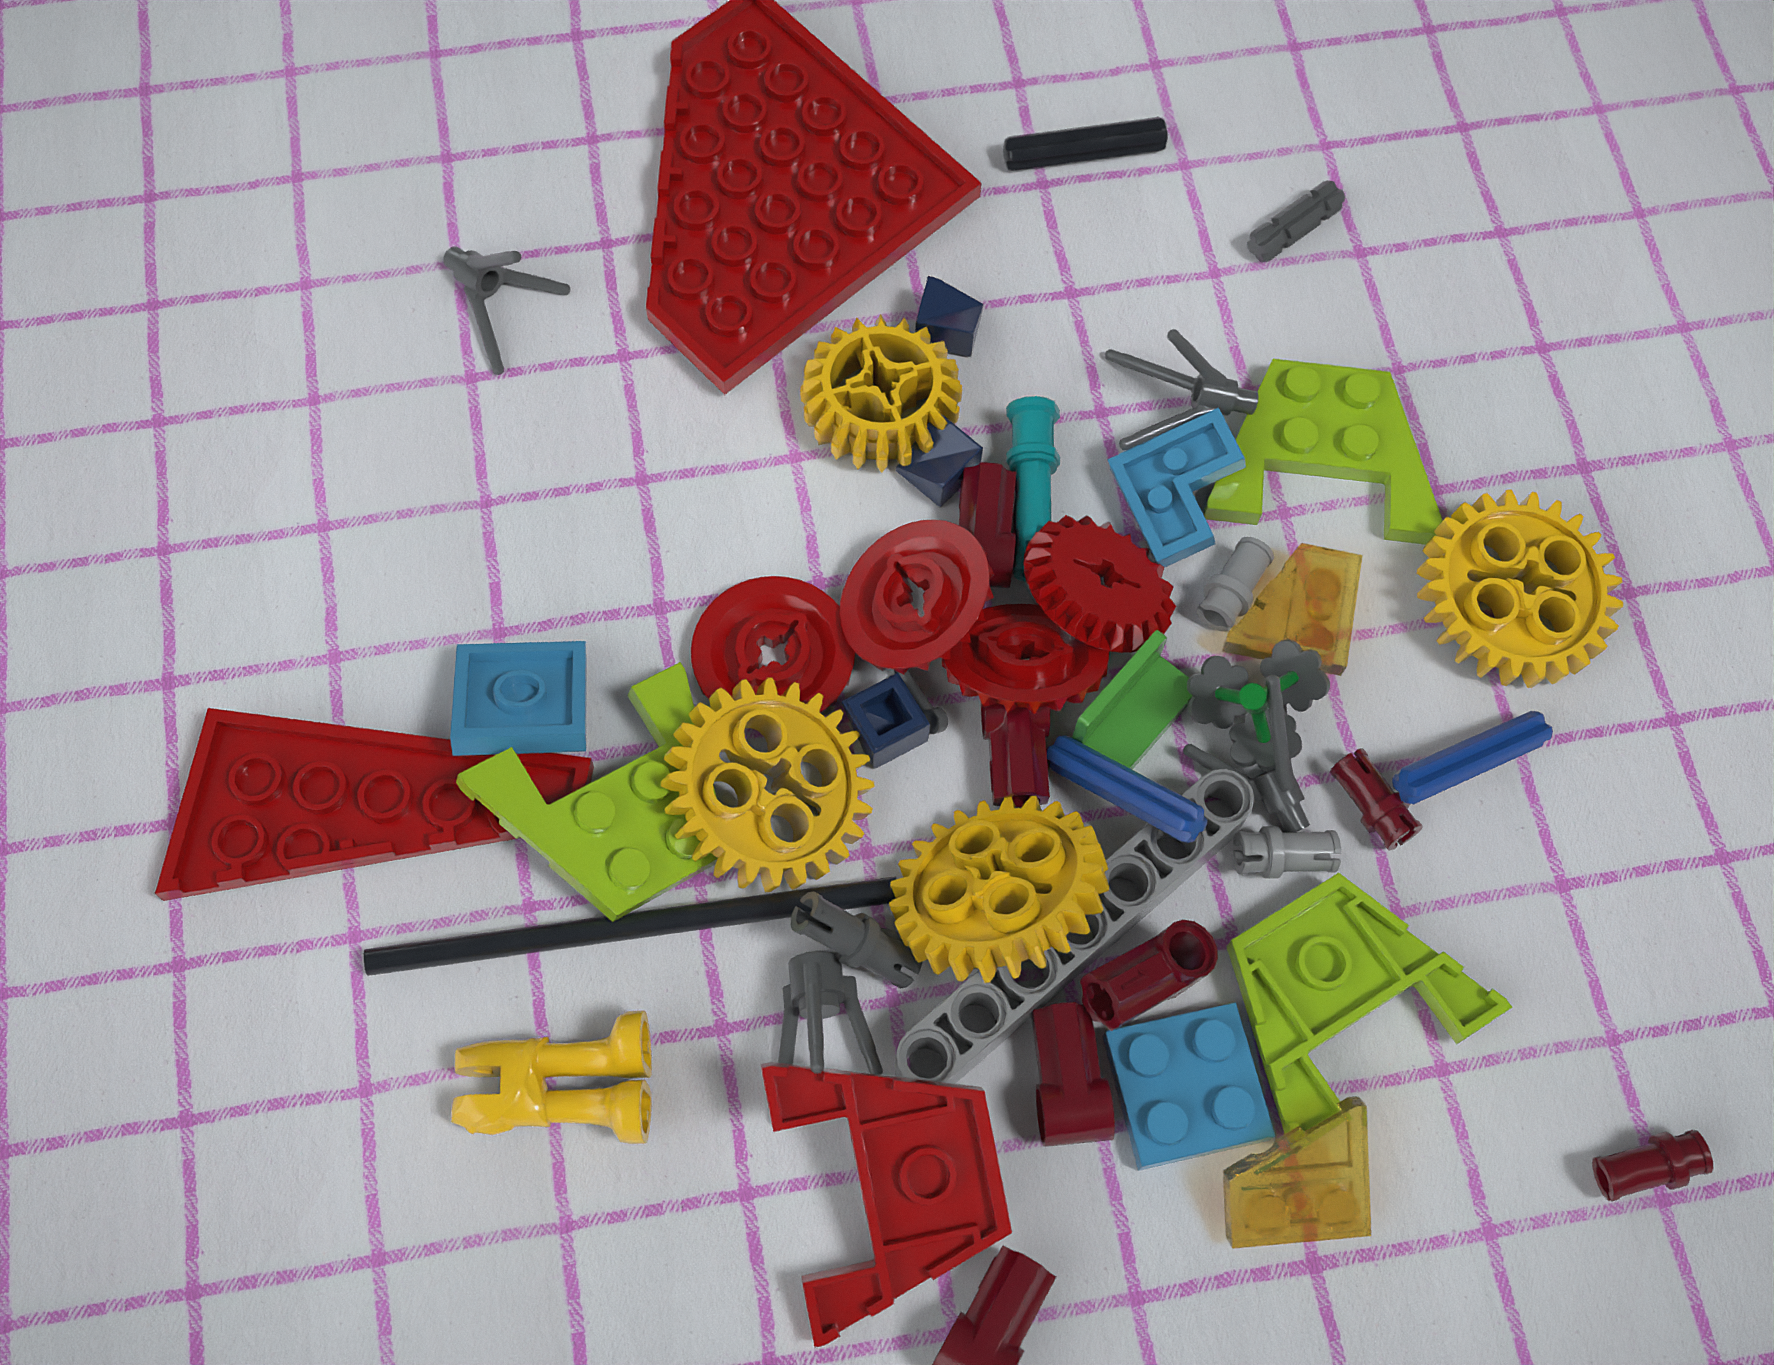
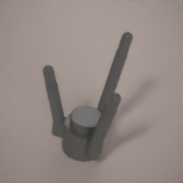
[778,951,883,1075]

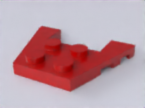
[761,1062,1012,1347]

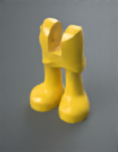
[451,1010,652,1144]

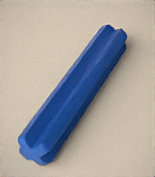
[1392,711,1553,805]
[1046,735,1208,843]

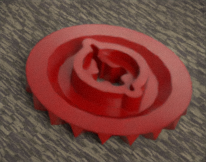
[1023,515,1176,653]
[840,519,995,675]
[691,576,855,713]
[942,604,1109,715]

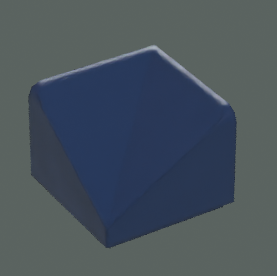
[915,276,984,357]
[896,414,983,508]
[842,672,930,769]

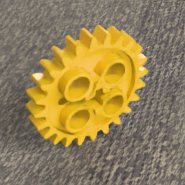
[1416,489,1624,688]
[661,678,875,892]
[889,796,1109,983]

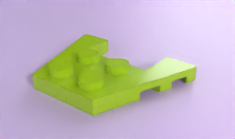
[1203,359,1443,545]
[456,662,717,922]
[1227,873,1512,1152]

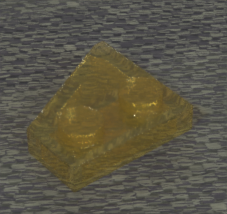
[1222,543,1363,676]
[1223,1096,1371,1249]

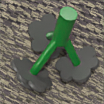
[1187,639,1330,771]

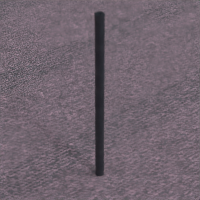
[363,876,897,976]

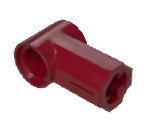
[958,462,1016,589]
[981,703,1050,808]
[1080,919,1218,1031]
[1031,1002,1115,1147]
[932,1245,1056,1365]

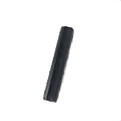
[1003,117,1168,171]

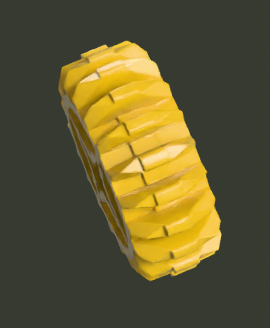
[800,314,962,473]

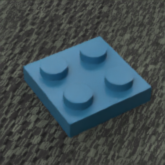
[450,641,587,756]
[1102,1002,1275,1171]

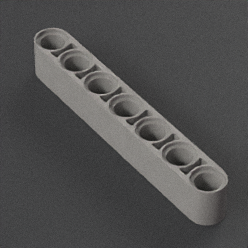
[894,769,1254,1084]

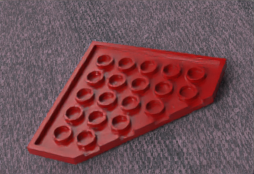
[646,0,982,395]

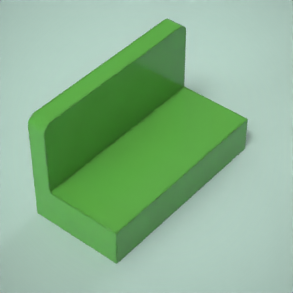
[1072,630,1193,770]

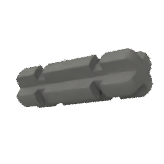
[1247,180,1346,262]

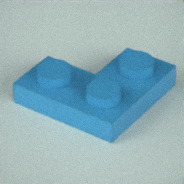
[1107,408,1246,568]

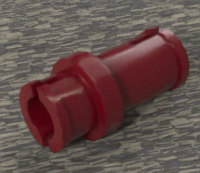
[1330,748,1423,851]
[1592,1130,1714,1202]

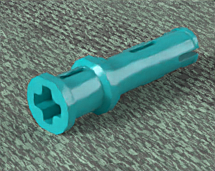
[1006,396,1060,582]

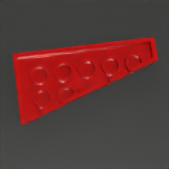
[155,708,594,901]

